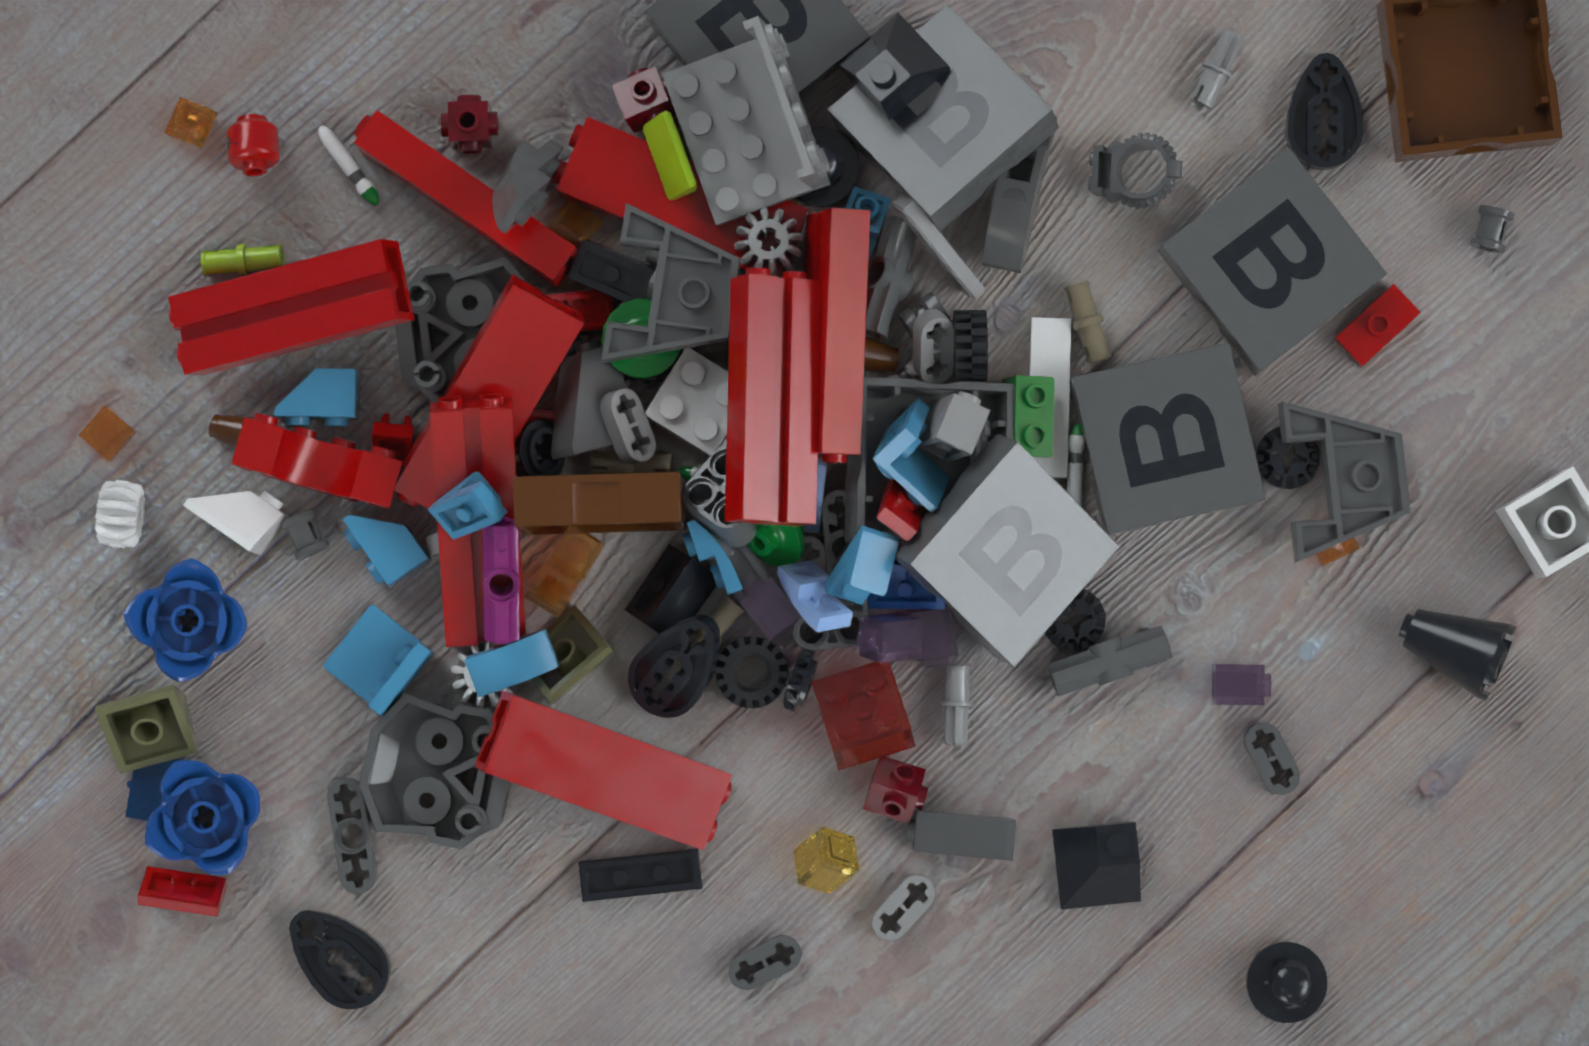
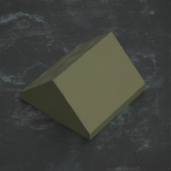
[532,605,615,704]
[95,685,198,774]

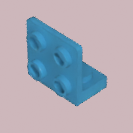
[873,398,949,513]
[324,605,435,716]

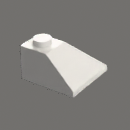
[183,490,288,555]

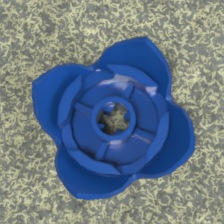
[123,558,247,682]
[145,760,260,875]

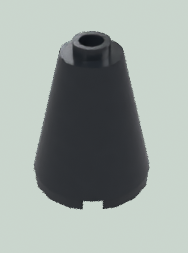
[1398,609,1516,701]

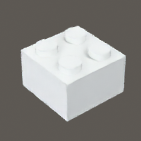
[645,348,728,457]
[1495,467,1589,579]

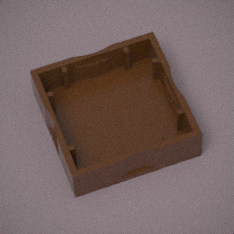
[1377,0,1563,162]
[513,472,685,535]

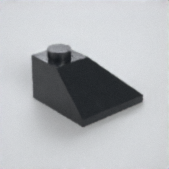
[838,13,950,120]
[1052,821,1141,910]

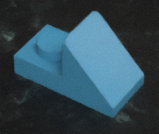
[427,471,508,540]
[825,525,899,605]

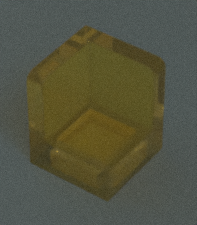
[794,827,859,893]

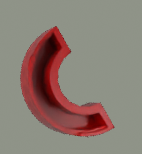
[231,413,402,508]

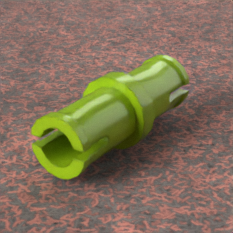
[201,244,285,276]

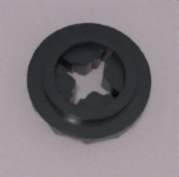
[515,419,565,476]
[1256,426,1320,489]
[1045,589,1106,651]
[783,649,818,713]

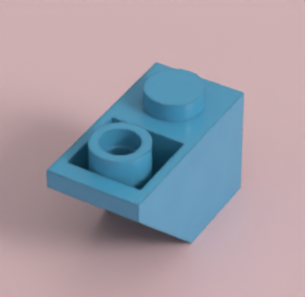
[274,368,360,427]
[343,515,431,587]

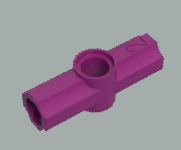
[483,517,520,644]

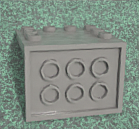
[662,16,831,226]

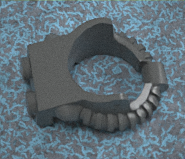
[1088,133,1183,209]

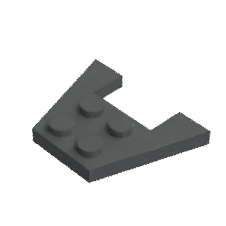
[601,203,741,363]
[1278,402,1411,563]

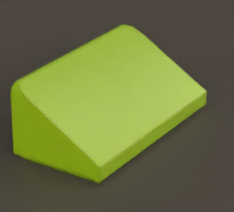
[643,110,697,200]

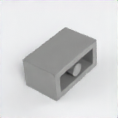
[918,391,991,462]

